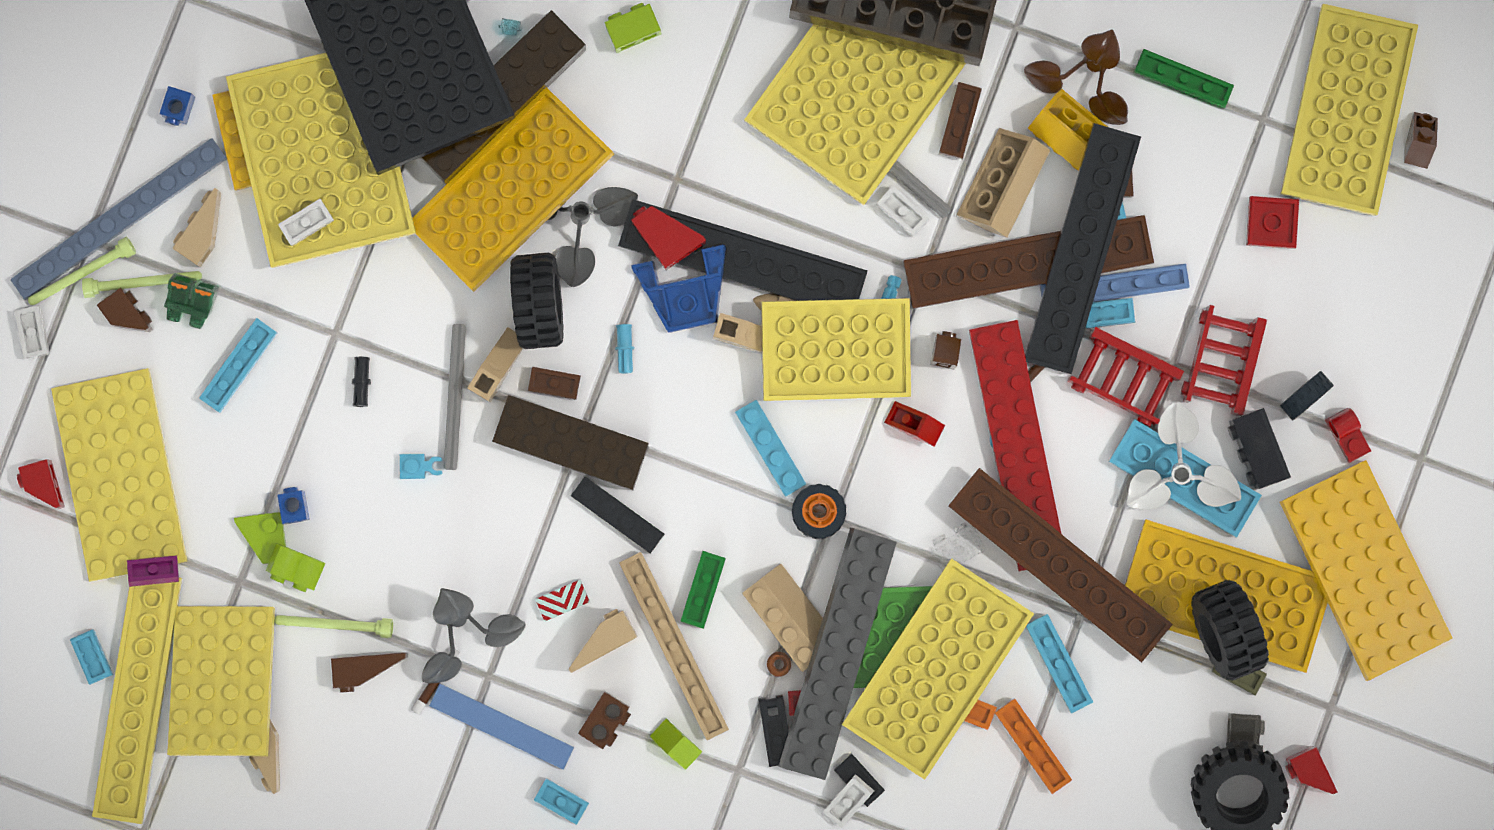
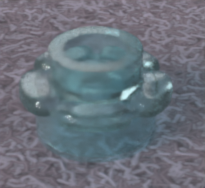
[498,18,522,36]

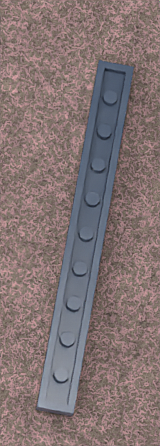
[10,138,227,300]

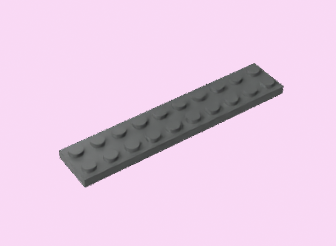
[778,527,897,780]

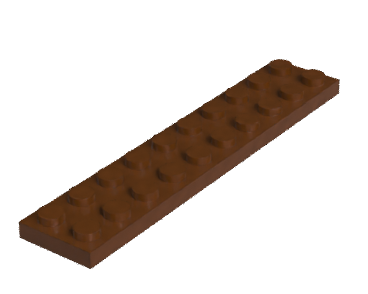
[903,215,1154,309]
[948,468,1173,663]

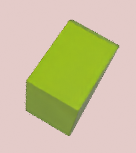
[650,718,703,770]

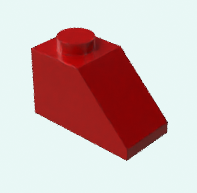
[884,401,945,447]
[17,459,65,509]
[1285,746,1338,794]

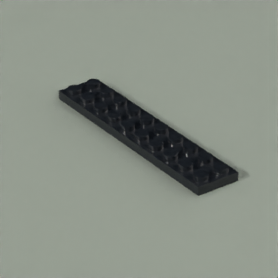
[1025,123,1141,375]
[618,199,868,301]

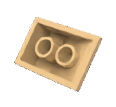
[569,609,638,673]

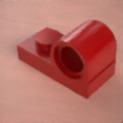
[1325,408,1371,463]

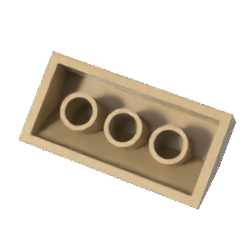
[957,128,1050,238]
[742,564,823,672]

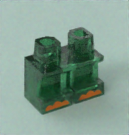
[164,273,219,329]

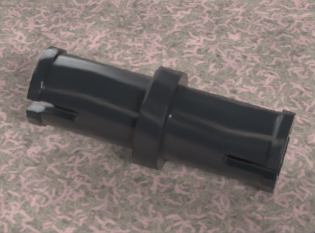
[351,356,371,407]

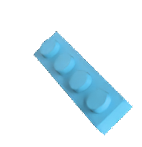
[199,318,278,413]
[735,400,806,497]
[1026,614,1093,714]

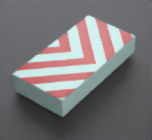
[535,579,590,622]

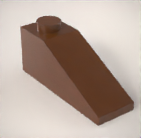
[331,652,408,693]

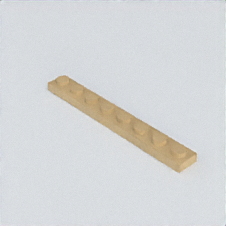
[619,552,729,741]

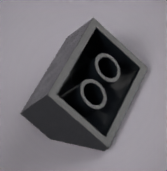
[1227,408,1291,490]

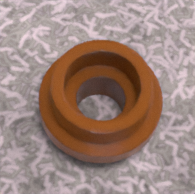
[767,652,791,677]

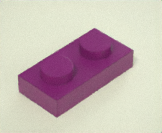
[127,555,179,587]

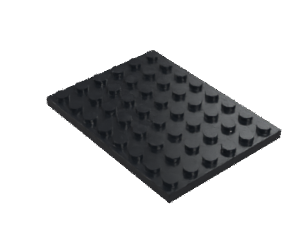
[304,0,516,175]

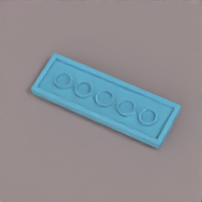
[1108,419,1262,538]

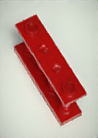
[1180,305,1268,416]
[1067,327,1184,427]

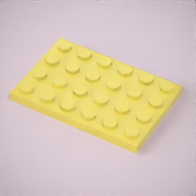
[761,298,911,401]
[167,606,275,756]

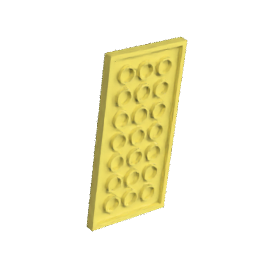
[1280,4,1418,216]
[51,368,188,582]
[841,558,1035,780]

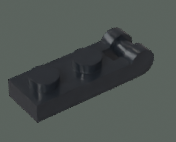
[758,694,789,767]

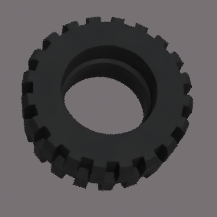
[510,252,564,350]
[1191,580,1269,681]
[1190,741,1290,830]

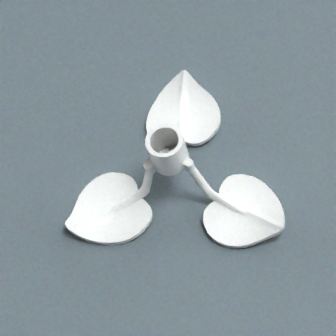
[1126,401,1241,510]

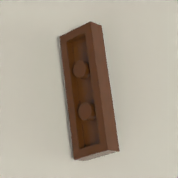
[939,82,982,160]

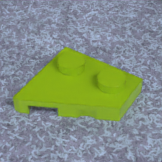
[234,512,286,564]

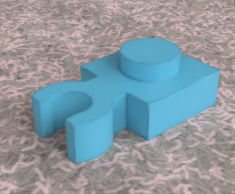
[399,454,443,479]

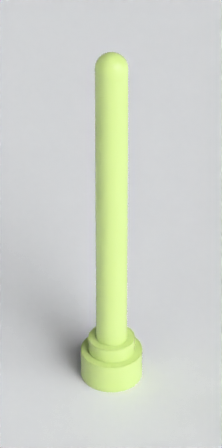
[28,236,136,305]
[82,271,202,298]
[274,615,393,638]

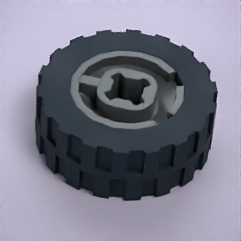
[1280,371,1334,421]

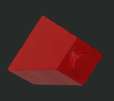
[631,206,706,271]

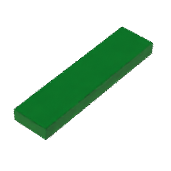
[1134,49,1234,109]

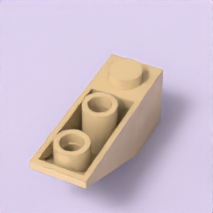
[172,188,221,268]
[713,313,762,353]
[467,327,523,403]
[249,719,280,794]

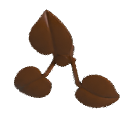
[1024,29,1128,125]

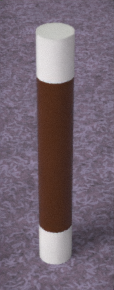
[411,649,460,715]

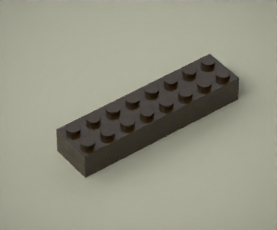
[419,10,586,185]

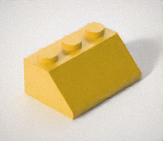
[1028,89,1108,171]

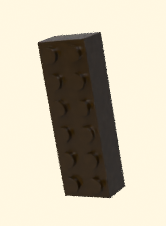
[492,395,650,491]

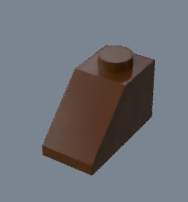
[930,331,961,370]

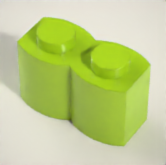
[265,543,326,592]

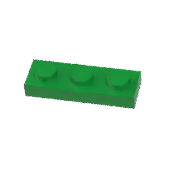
[680,551,726,629]

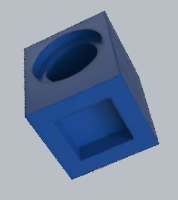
[159,86,196,126]
[277,487,310,525]

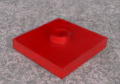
[1246,196,1299,249]

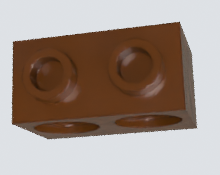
[578,691,631,750]

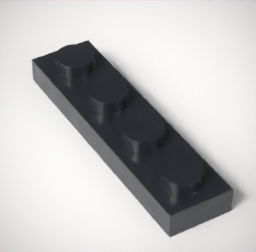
[571,476,665,554]

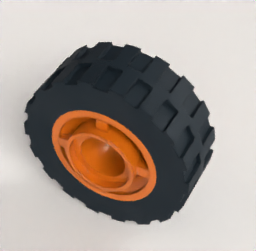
[792,484,847,539]

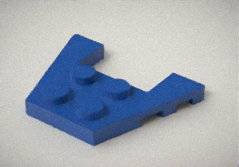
[631,245,726,333]

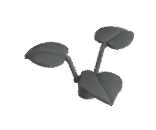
[548,187,638,288]
[421,588,526,683]

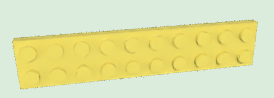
[92,577,182,824]

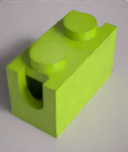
[604,3,662,53]

